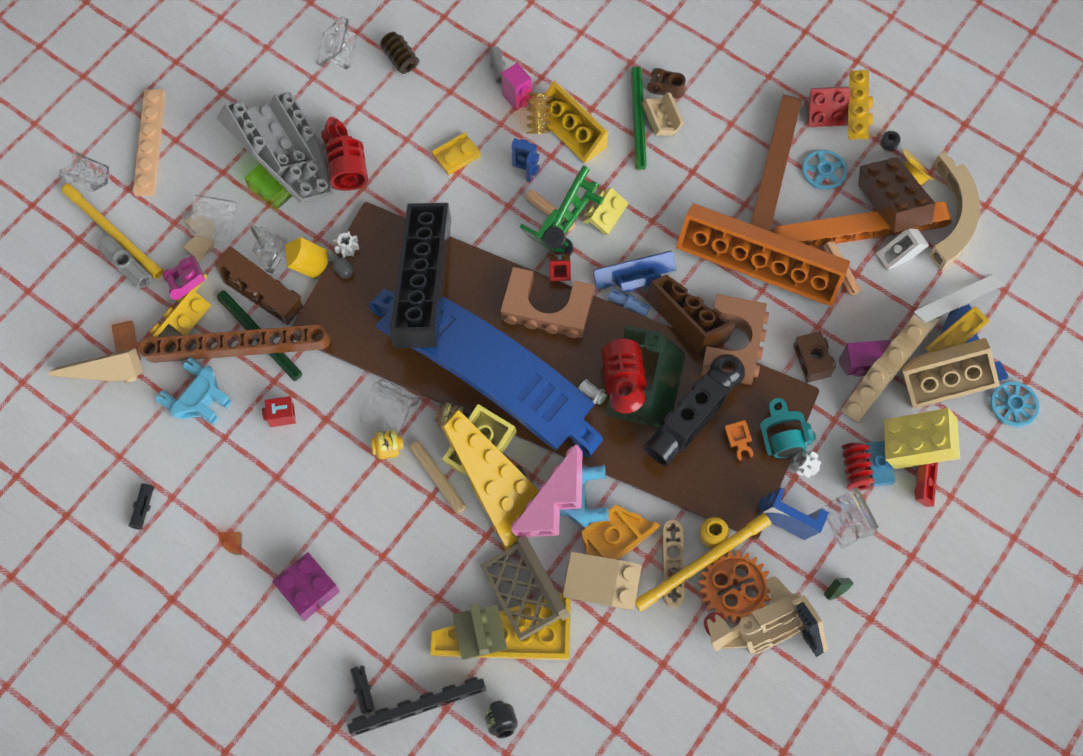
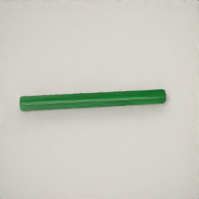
[631,66,647,170]

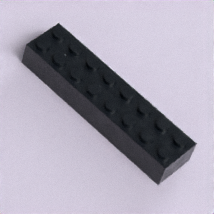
[390,203,451,348]

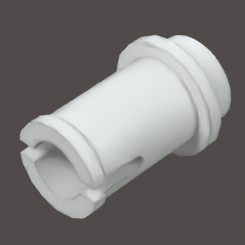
[578,379,607,405]

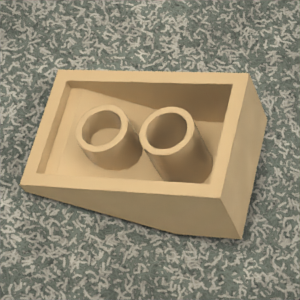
[562,552,642,610]

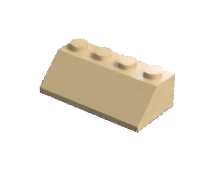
[902,338,1000,409]

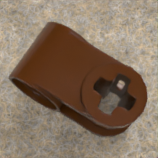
[647,68,686,99]

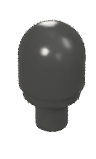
[329,253,354,279]

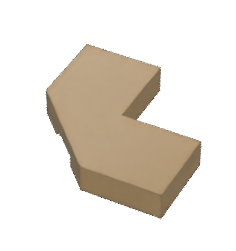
[183,208,214,262]

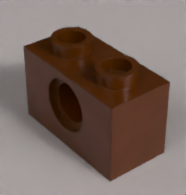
[793,331,836,383]

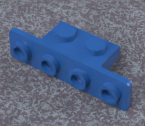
[593,250,676,292]

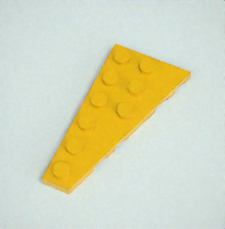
[441,410,539,550]
[430,594,570,660]

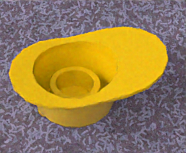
[902,149,934,186]

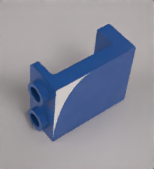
[757,487,829,540]

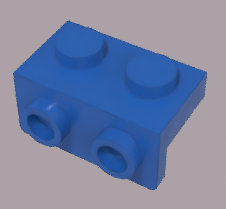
[511,138,540,182]

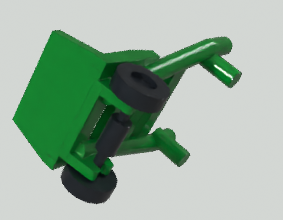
[520,165,604,256]

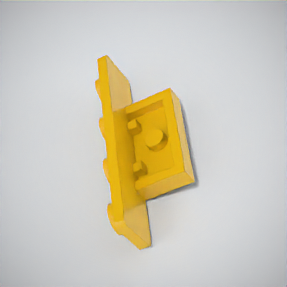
[848,70,873,140]
[149,273,211,338]

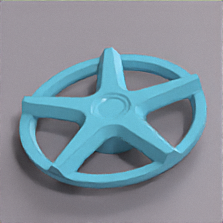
[802,150,847,190]

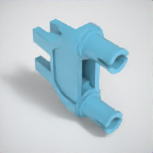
[155,357,232,425]
[560,465,609,527]

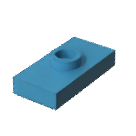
[865,441,896,486]

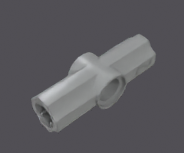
[97,236,152,289]

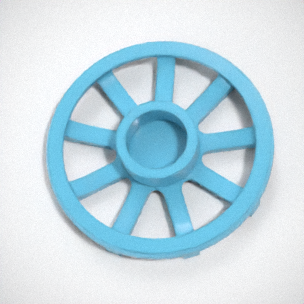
[990,381,1039,428]

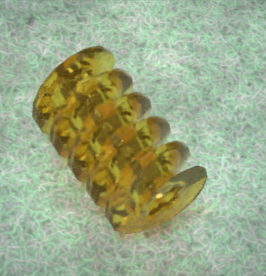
[526,93,552,134]

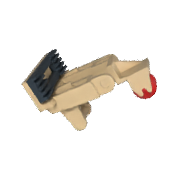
[704,577,828,657]

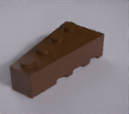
[645,275,736,354]

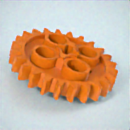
[698,550,771,625]

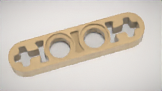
[662,520,685,608]

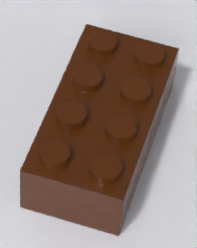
[858,157,935,233]

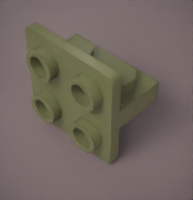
[453,603,507,660]

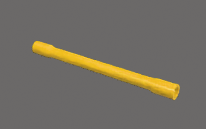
[61,183,164,279]
[635,513,771,612]

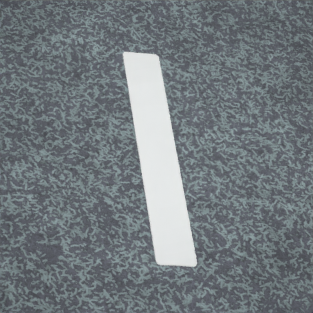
[914,275,1004,322]

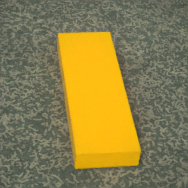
[925,305,990,353]

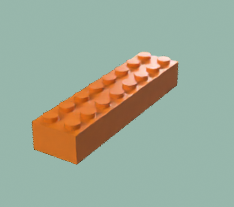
[676,203,850,307]

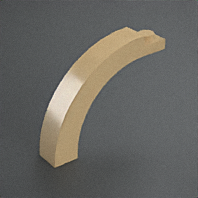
[929,152,980,271]

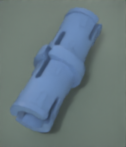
[608,288,651,317]

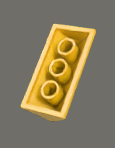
[533,81,608,163]

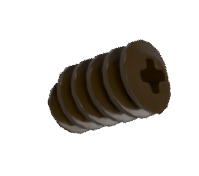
[380,32,419,74]

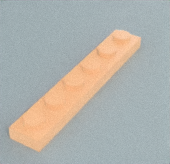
[133,89,166,196]

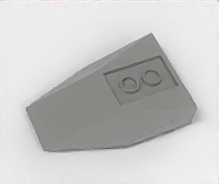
[216,92,333,203]

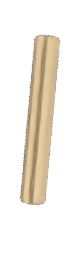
[410,441,466,514]

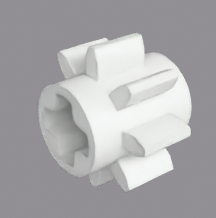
[333,231,360,258]
[792,450,821,478]

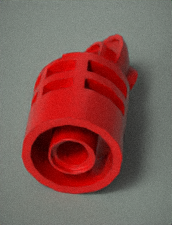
[321,117,368,191]
[601,339,646,413]

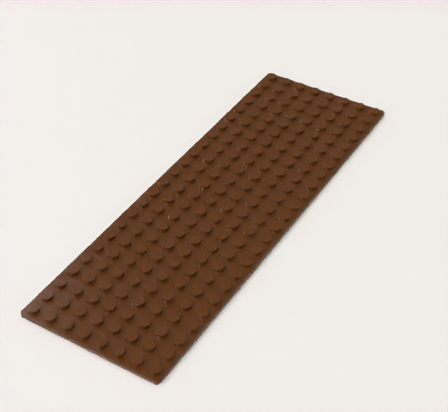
[292,202,819,540]

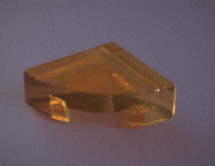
[218,532,242,555]

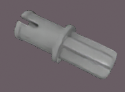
[489,46,506,84]

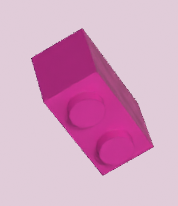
[501,63,532,111]

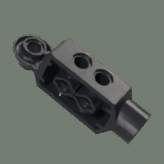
[644,354,745,467]

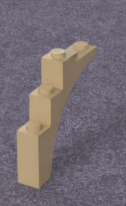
[841,314,941,423]

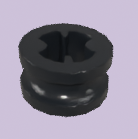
[881,131,900,151]

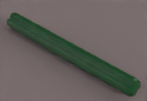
[216,290,302,381]

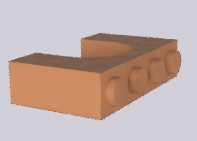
[500,267,595,338]
[701,294,769,385]

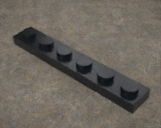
[347,677,486,737]

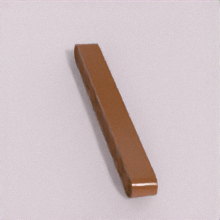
[750,94,802,231]
[139,325,330,363]

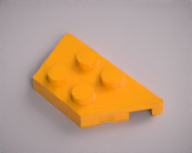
[581,505,660,560]

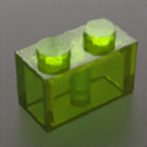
[245,164,292,211]

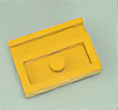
[432,132,481,176]

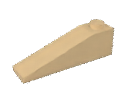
[48,348,143,383]

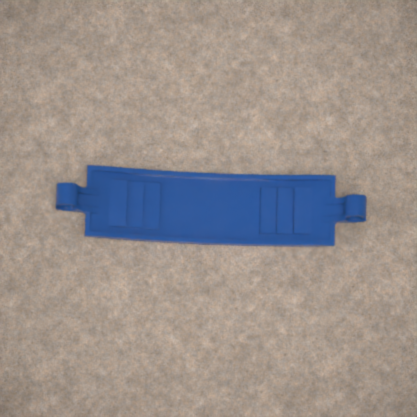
[369,289,603,458]

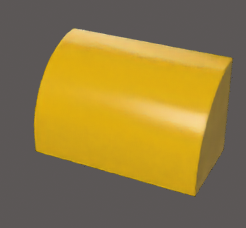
[285,237,328,279]

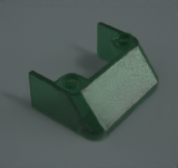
[606,325,685,427]

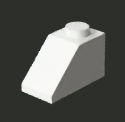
[876,228,929,270]

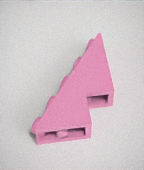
[512,445,582,538]

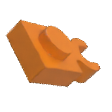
[724,420,753,461]

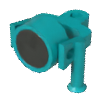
[760,398,816,458]

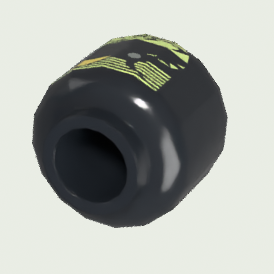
[484,701,518,739]

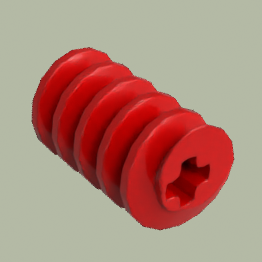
[841,443,875,491]

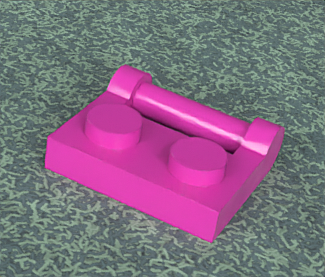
[163,254,206,300]

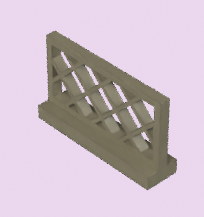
[480,535,570,641]

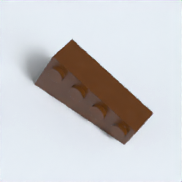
[214,246,303,325]

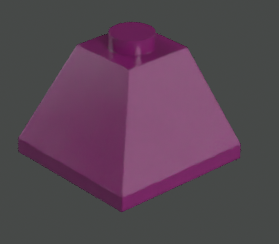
[839,340,891,377]

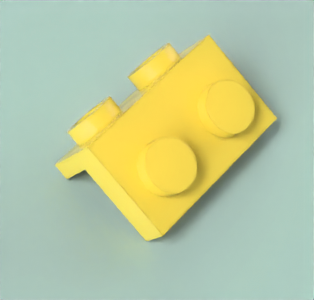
[582,188,629,235]

